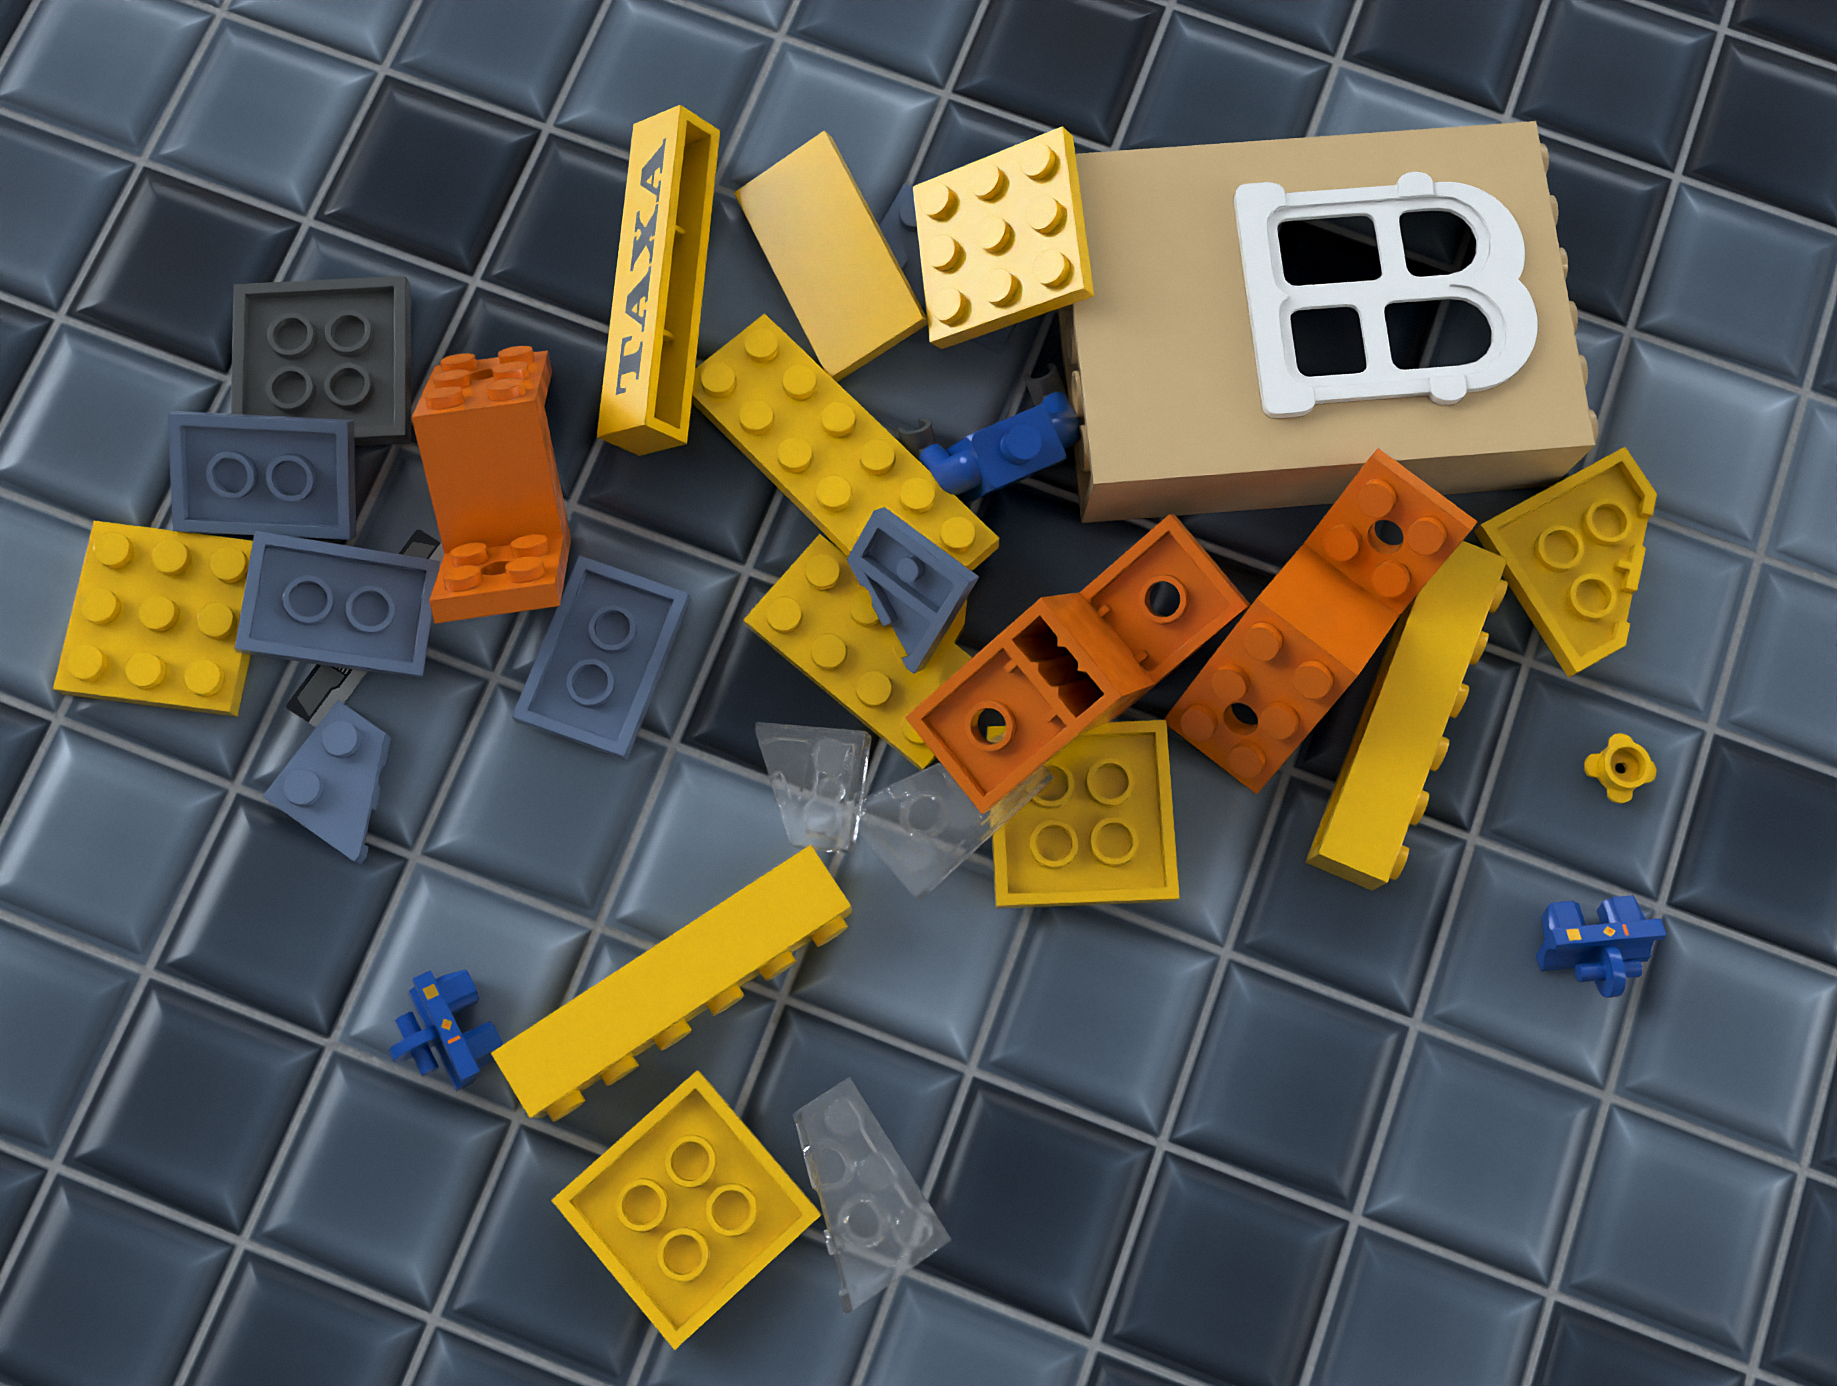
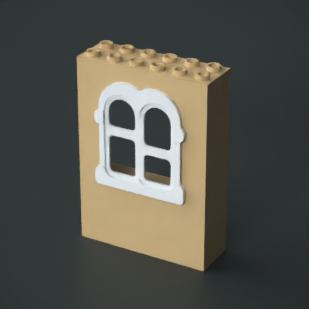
[1057,121,1598,523]

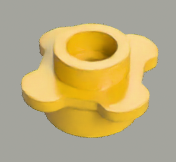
[1584,733,1657,804]

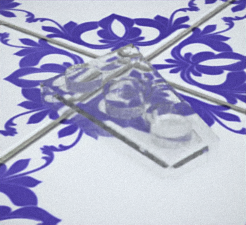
[839,732,1055,900]
[793,1077,951,1314]

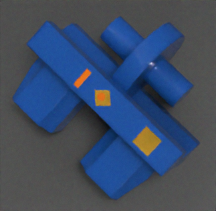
[1536,895,1667,998]
[388,969,503,1092]

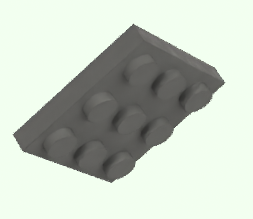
[231,275,411,446]

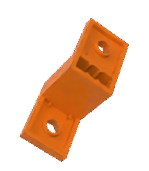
[411,346,571,624]
[1164,448,1477,795]
[905,514,1251,814]

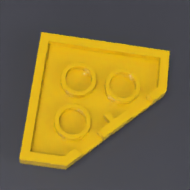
[1474,447,1657,678]

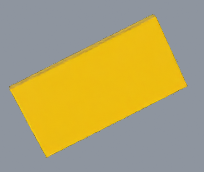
[734,130,928,382]

